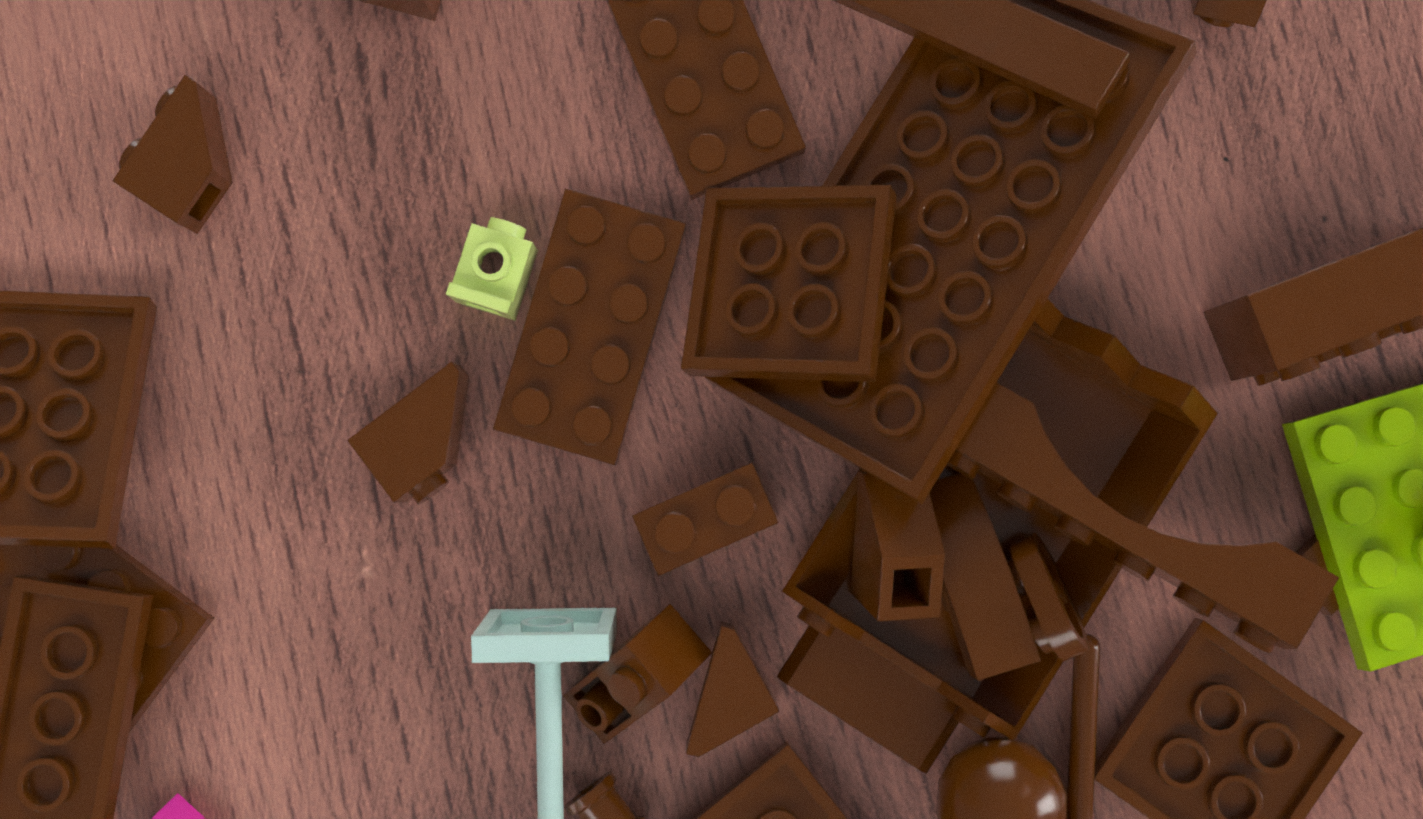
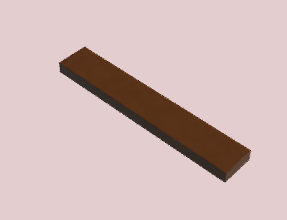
[833,0,1129,119]

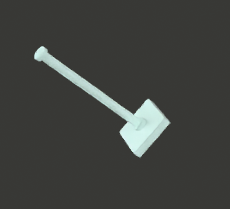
[471,608,617,819]

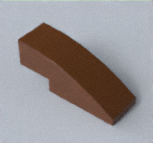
[929,473,1041,681]

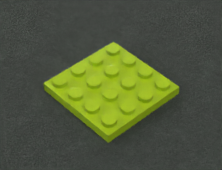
[1282,383,1423,672]

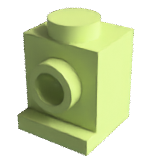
[446,217,538,321]

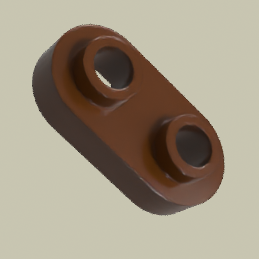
[1006,533,1090,661]

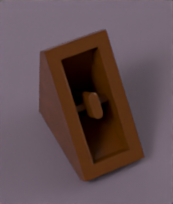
[686,621,780,758]

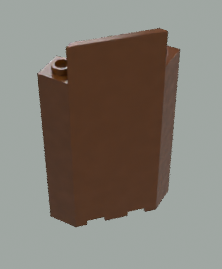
[776,299,1218,774]

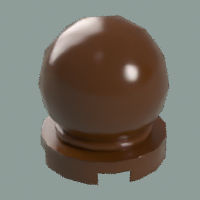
[936,737,1067,819]

